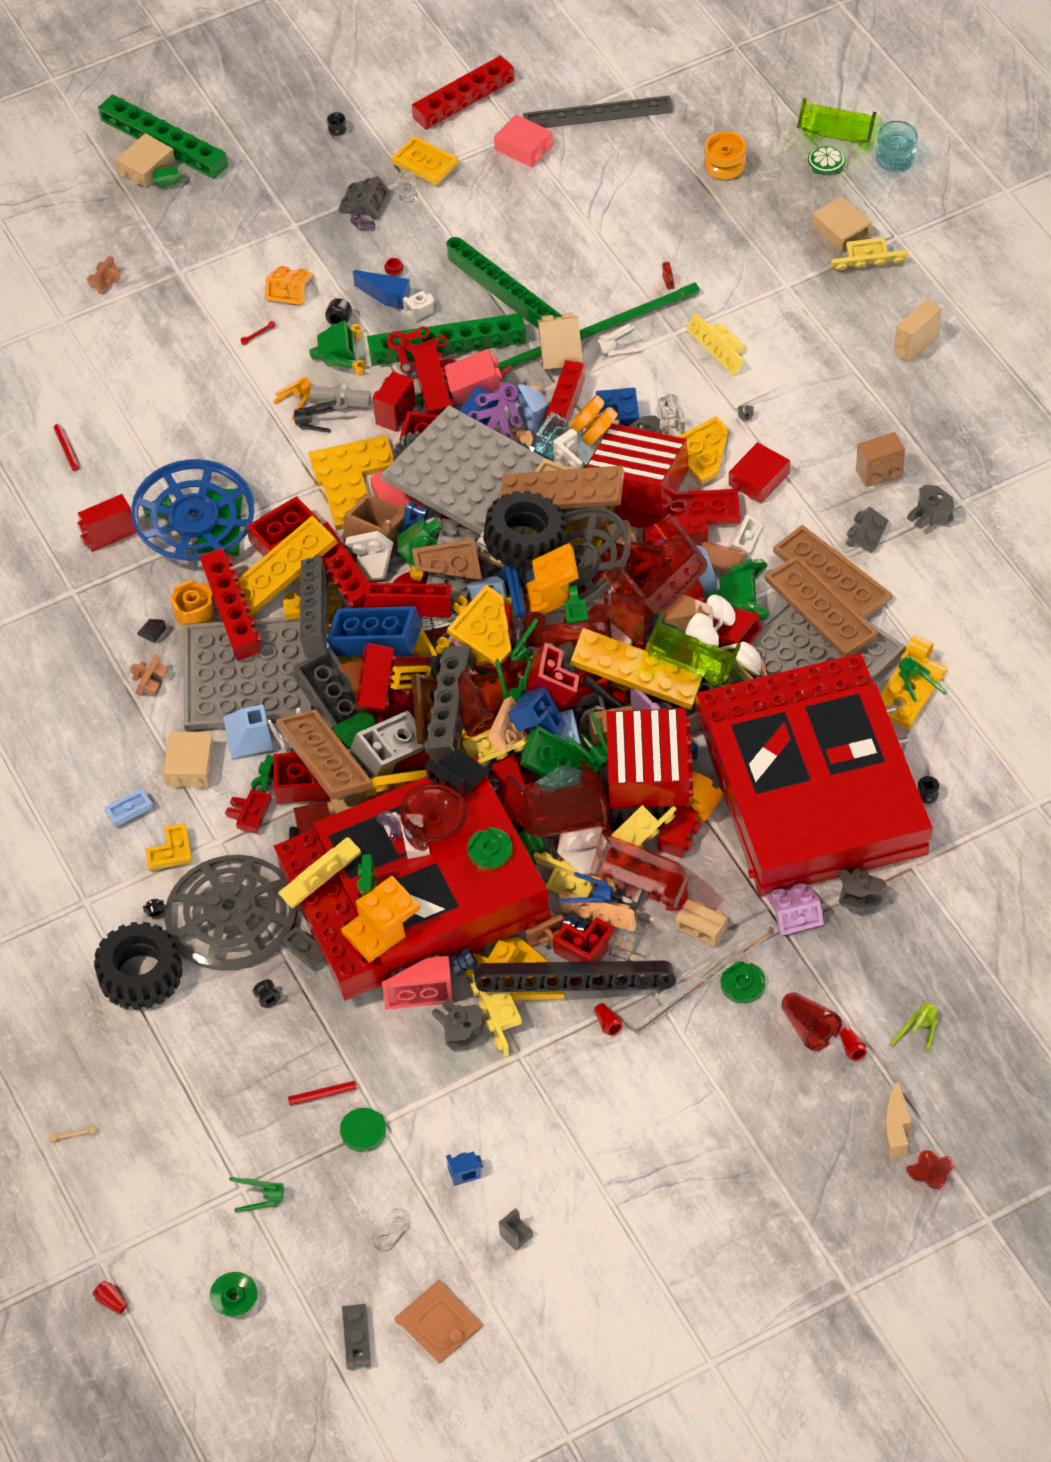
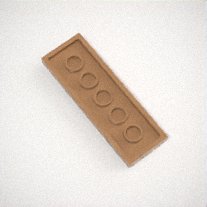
[500,466,624,509]
[773,525,892,619]
[765,555,878,657]
[276,709,372,800]

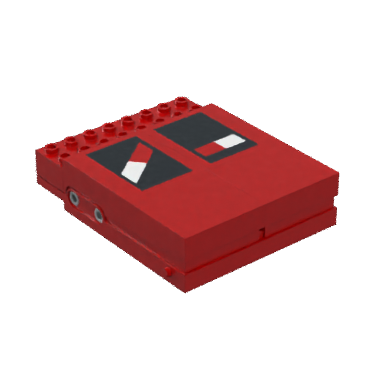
[695,653,933,897]
[274,756,551,1001]

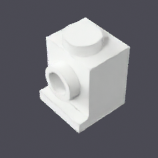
[403,291,435,323]

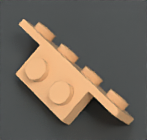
[559,892,636,931]

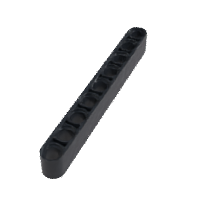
[473,960,677,992]

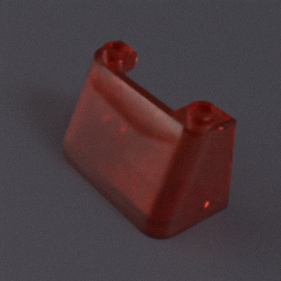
[457,659,532,736]

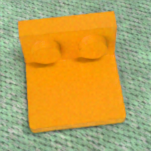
[265,266,313,305]

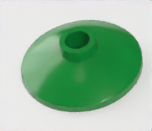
[210,1272,258,1317]

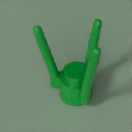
[509,619,553,666]
[898,656,947,702]
[495,659,532,703]
[566,711,608,767]
[229,1177,284,1213]

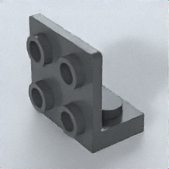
[338,176,391,220]

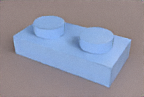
[104,788,153,827]

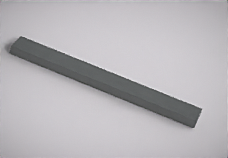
[523,95,673,128]

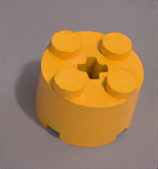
[170,580,215,626]
[681,772,723,823]

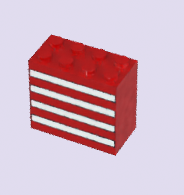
[585,423,689,517]
[606,708,694,809]

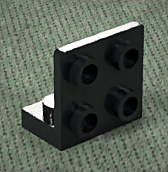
[425,749,489,802]

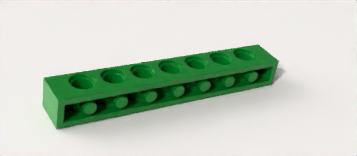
[98,94,228,179]
[367,313,526,366]

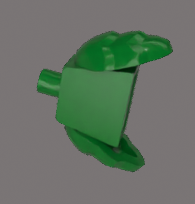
[708,559,770,621]

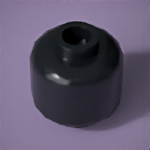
[325,298,352,325]

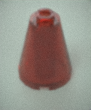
[781,992,842,1051]

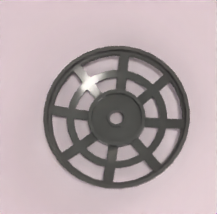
[518,507,631,614]
[164,855,297,971]

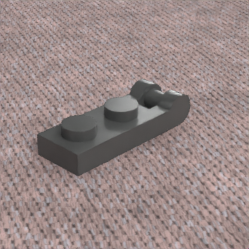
[342,1304,371,1370]

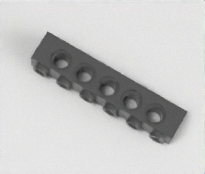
[300,557,327,658]
[424,645,475,762]

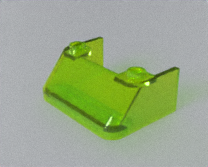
[797,98,883,149]
[645,611,741,686]

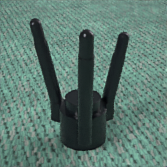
[294,400,337,433]

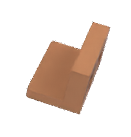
[702,541,747,575]

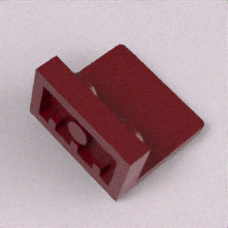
[389,656,435,705]

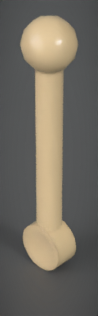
[49,1125,97,1143]

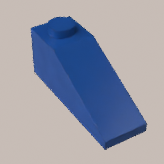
[353,270,411,309]

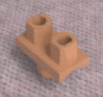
[87,256,121,294]
[130,655,168,696]
[524,910,564,948]

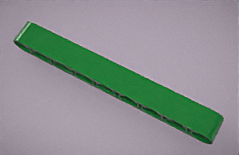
[446,237,561,329]

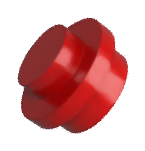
[384,258,404,276]

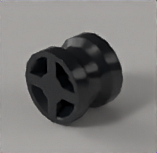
[327,112,347,136]
[917,776,939,804]
[252,979,281,1008]

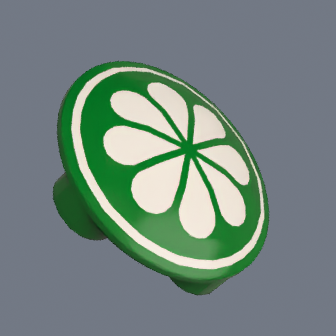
[808,145,846,174]

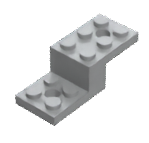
[426,518,481,602]
[337,711,425,801]

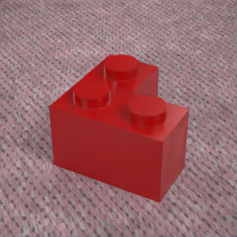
[527,643,580,706]
[553,917,616,962]

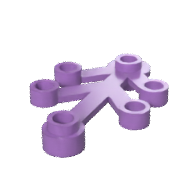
[467,383,522,440]

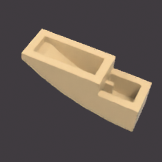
[885,1082,911,1159]

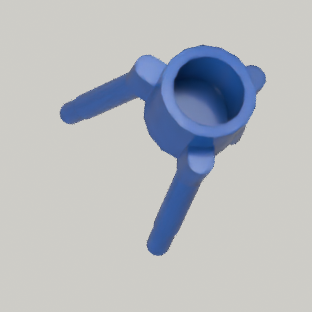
[558,872,613,904]

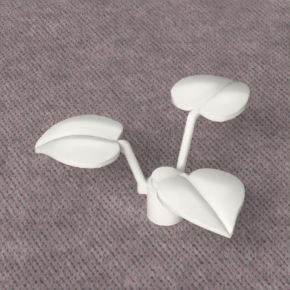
[685,594,761,677]

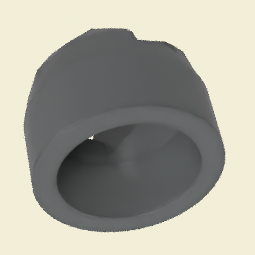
[738,405,754,421]

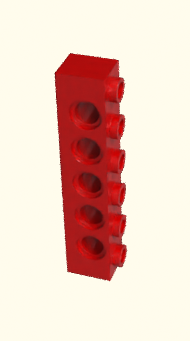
[411,55,515,130]
[322,522,369,608]
[199,548,262,661]

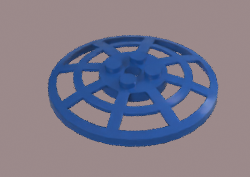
[132,459,255,561]

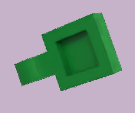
[564,585,588,624]
[251,754,274,793]

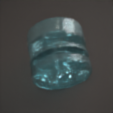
[875,121,918,172]

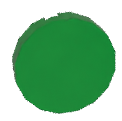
[468,828,513,870]
[721,961,765,1004]
[340,1108,386,1152]

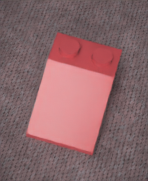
[382,956,453,1010]

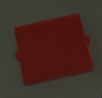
[293,801,332,835]

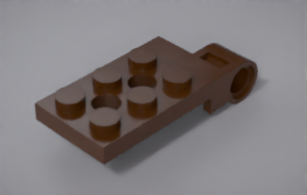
[411,673,466,763]

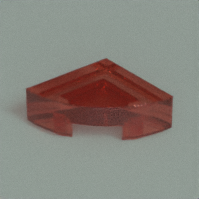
[662,262,674,290]

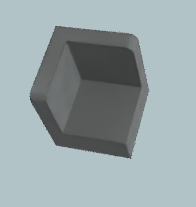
[498,1208,533,1251]

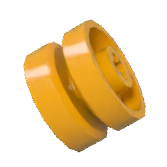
[704,131,746,180]
[567,395,618,447]

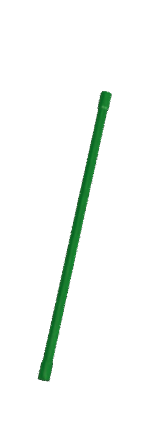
[415,282,700,406]

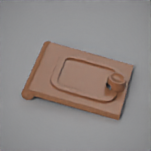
[394,1280,483,1364]

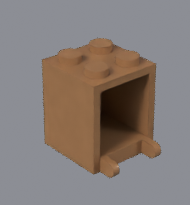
[342,494,406,561]

